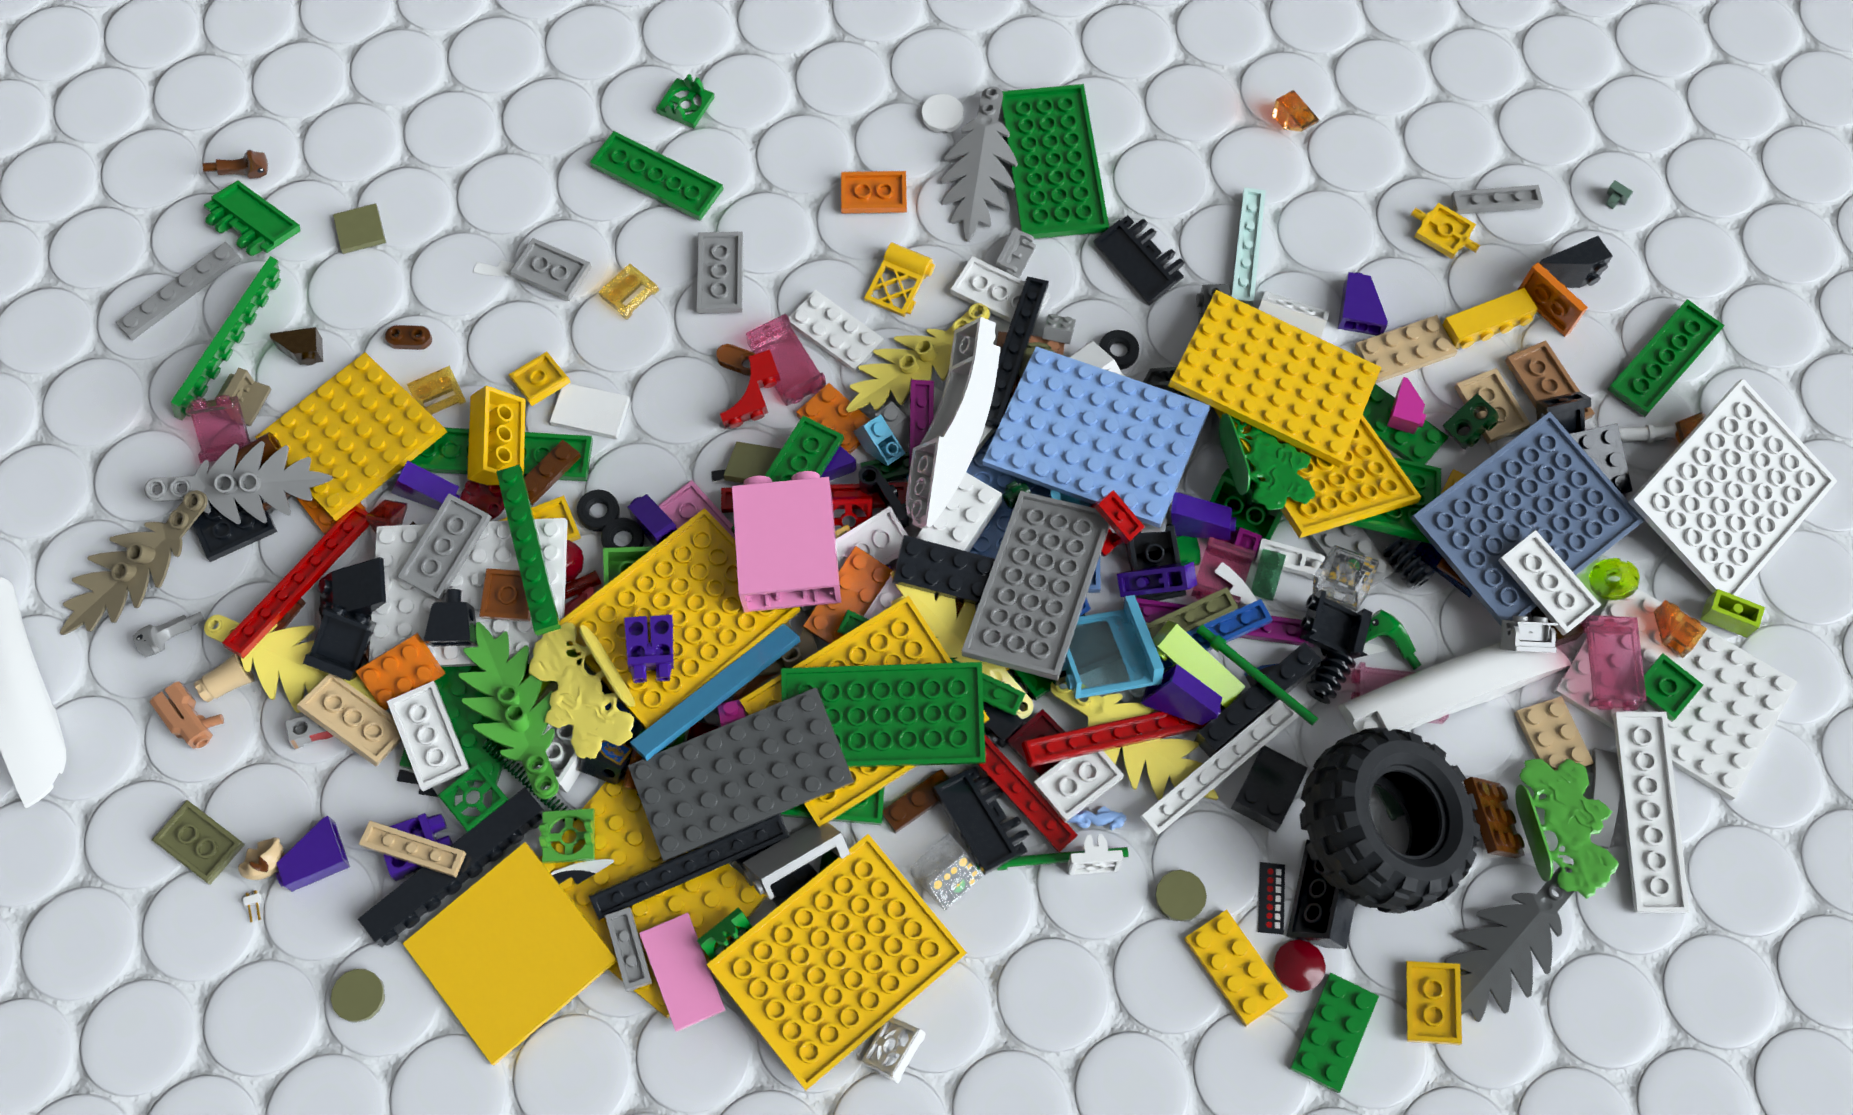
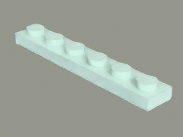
[1231,187,1266,306]

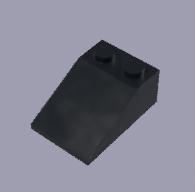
[1540,236,1613,288]
[1125,524,1186,601]
[318,557,386,622]
[1231,745,1308,832]

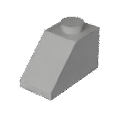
[874,402,909,452]

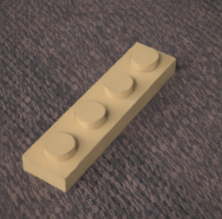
[359,820,466,877]

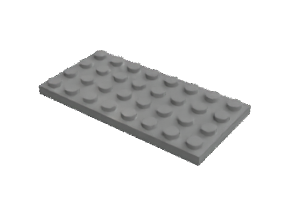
[961,491,1110,681]

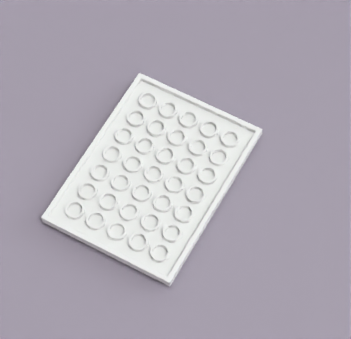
[1628,379,1837,596]
[369,518,568,667]
[1553,579,1797,801]

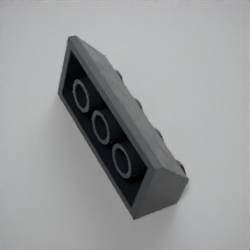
[1286,840,1355,949]

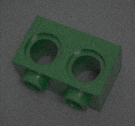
[1442,393,1499,450]

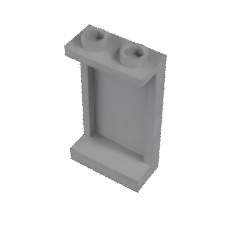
[743,821,850,900]

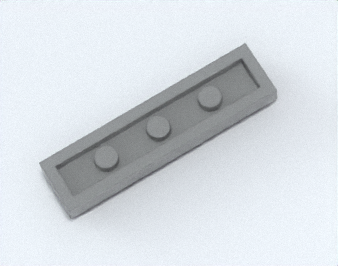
[1451,185,1543,214]

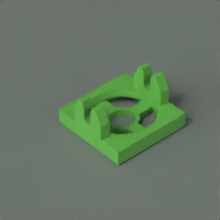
[539,809,595,864]

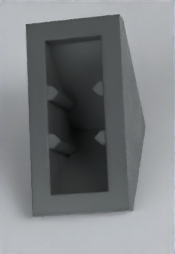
[1143,367,1178,394]

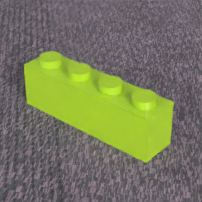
[1153,621,1246,708]

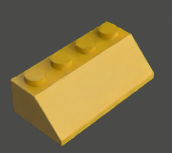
[467,386,526,485]

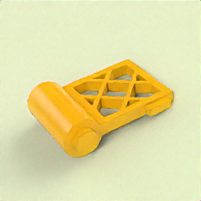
[864,242,935,317]

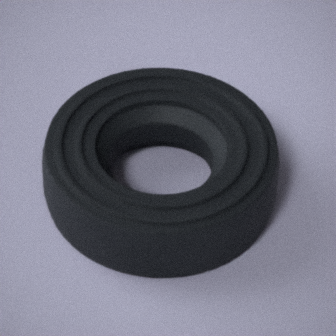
[1099,330,1139,370]
[577,490,620,532]
[601,518,644,548]

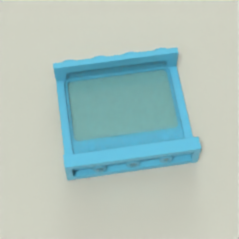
[1062,595,1164,699]

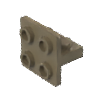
[209,368,271,426]

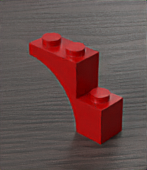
[720,349,781,428]

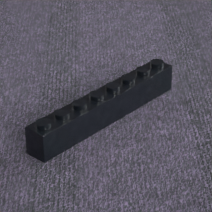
[358,787,545,947]

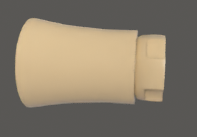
[194,654,255,702]

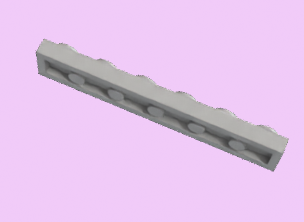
[116,242,242,341]

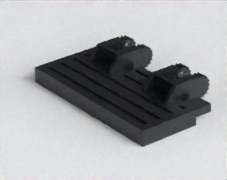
[1093,215,1185,305]
[932,767,1029,875]

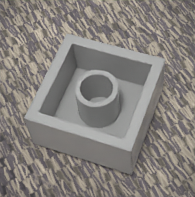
[1042,314,1076,344]

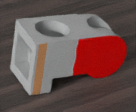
[285,716,333,749]

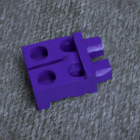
[624,615,674,683]
[383,813,453,882]

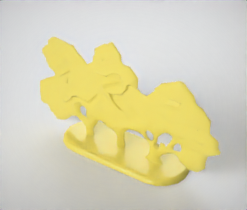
[528,622,635,759]

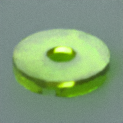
[1589,558,1640,600]

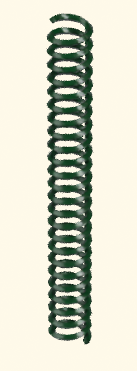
[482,738,577,822]

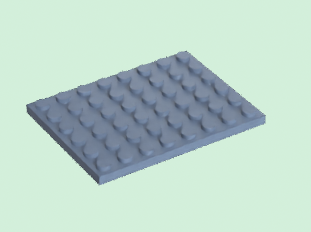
[1410,412,1645,627]

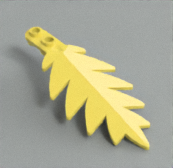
[846,303,990,412]
[891,571,1034,719]
[204,615,379,713]
[1051,682,1218,801]

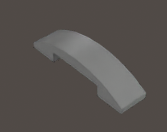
[1590,748,1621,849]

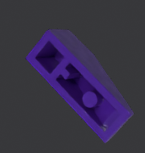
[1117,561,1197,597]

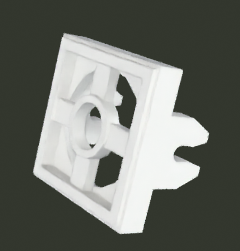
[1067,834,1123,875]
[861,1017,926,1084]

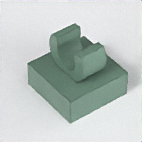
[1606,180,1633,209]

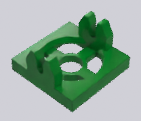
[656,74,715,129]
[438,763,509,832]
[697,908,752,960]

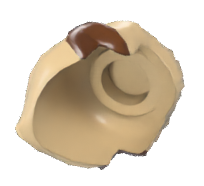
[238,837,285,880]

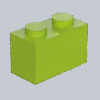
[1700,589,1765,638]

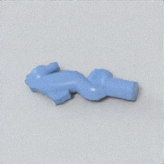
[1067,806,1126,831]

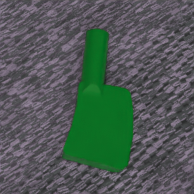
[1176,536,1201,566]

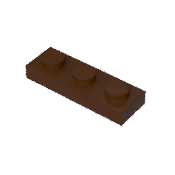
[524,440,581,506]
[883,769,949,833]

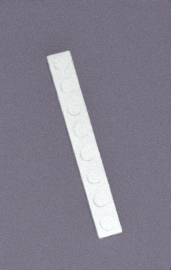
[1140,700,1299,836]

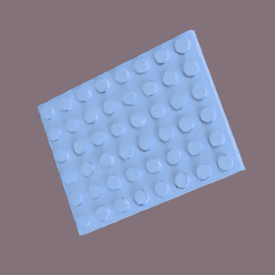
[983,346,1210,528]

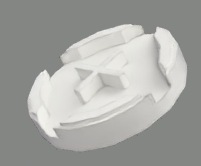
[921,94,964,133]

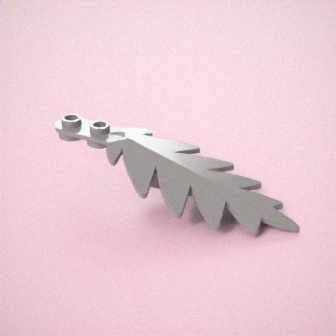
[941,87,1018,242]
[144,441,333,524]

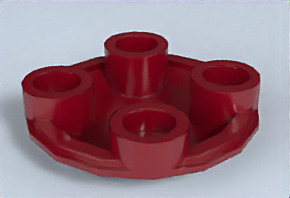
[460,480,505,520]
[1273,940,1326,993]

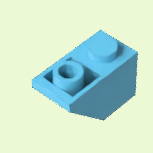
[853,414,906,466]

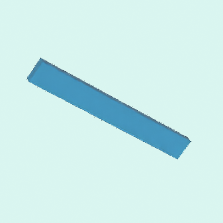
[630,623,801,761]

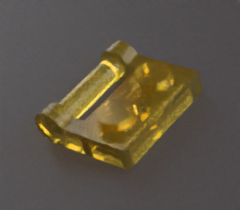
[599,264,659,320]
[407,366,466,415]

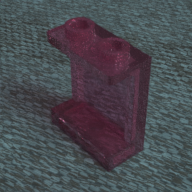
[185,395,251,463]
[1191,537,1256,606]

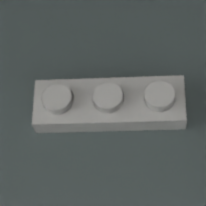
[605,907,652,992]

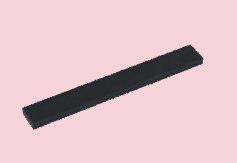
[985,276,1049,428]
[589,814,790,920]

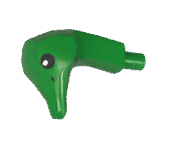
[1365,610,1422,670]

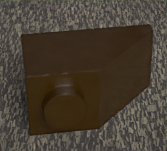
[270,327,323,365]

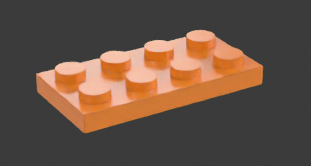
[802,546,893,644]

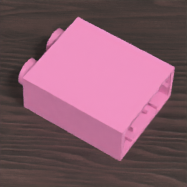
[732,471,841,612]

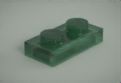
[1251,549,1286,601]

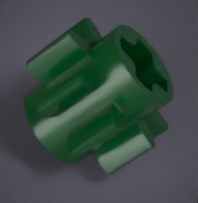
[1003,480,1031,509]

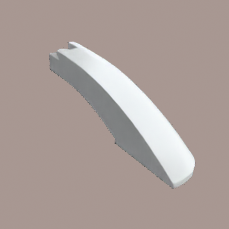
[906,317,1000,528]
[0,577,66,808]
[1338,642,1572,734]

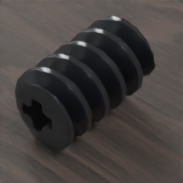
[1382,537,1435,590]
[1306,650,1356,704]

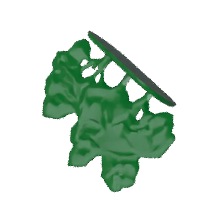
[1219,413,1315,510]

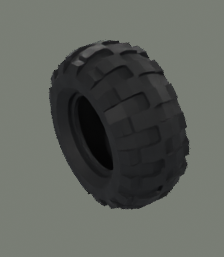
[1299,727,1480,914]

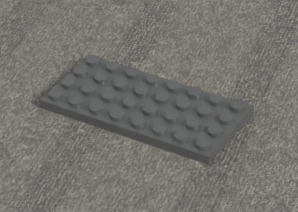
[628,688,855,861]

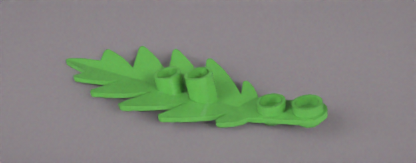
[459,622,559,799]

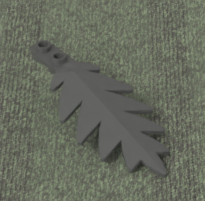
[1444,864,1574,1022]

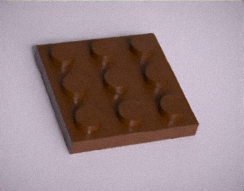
[1463,777,1525,858]

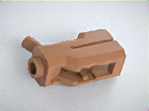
[150,681,224,749]

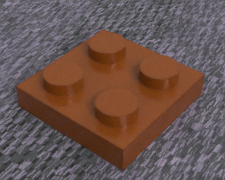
[479,569,531,622]

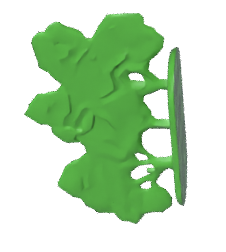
[1515,759,1619,899]

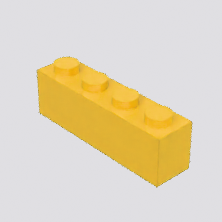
[1442,288,1538,349]

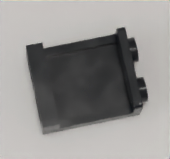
[1536,391,1591,434]
[1300,589,1373,659]
[303,604,376,681]

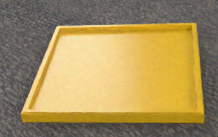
[402,842,617,1066]

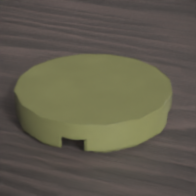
[1155,870,1207,922]
[331,969,385,1022]

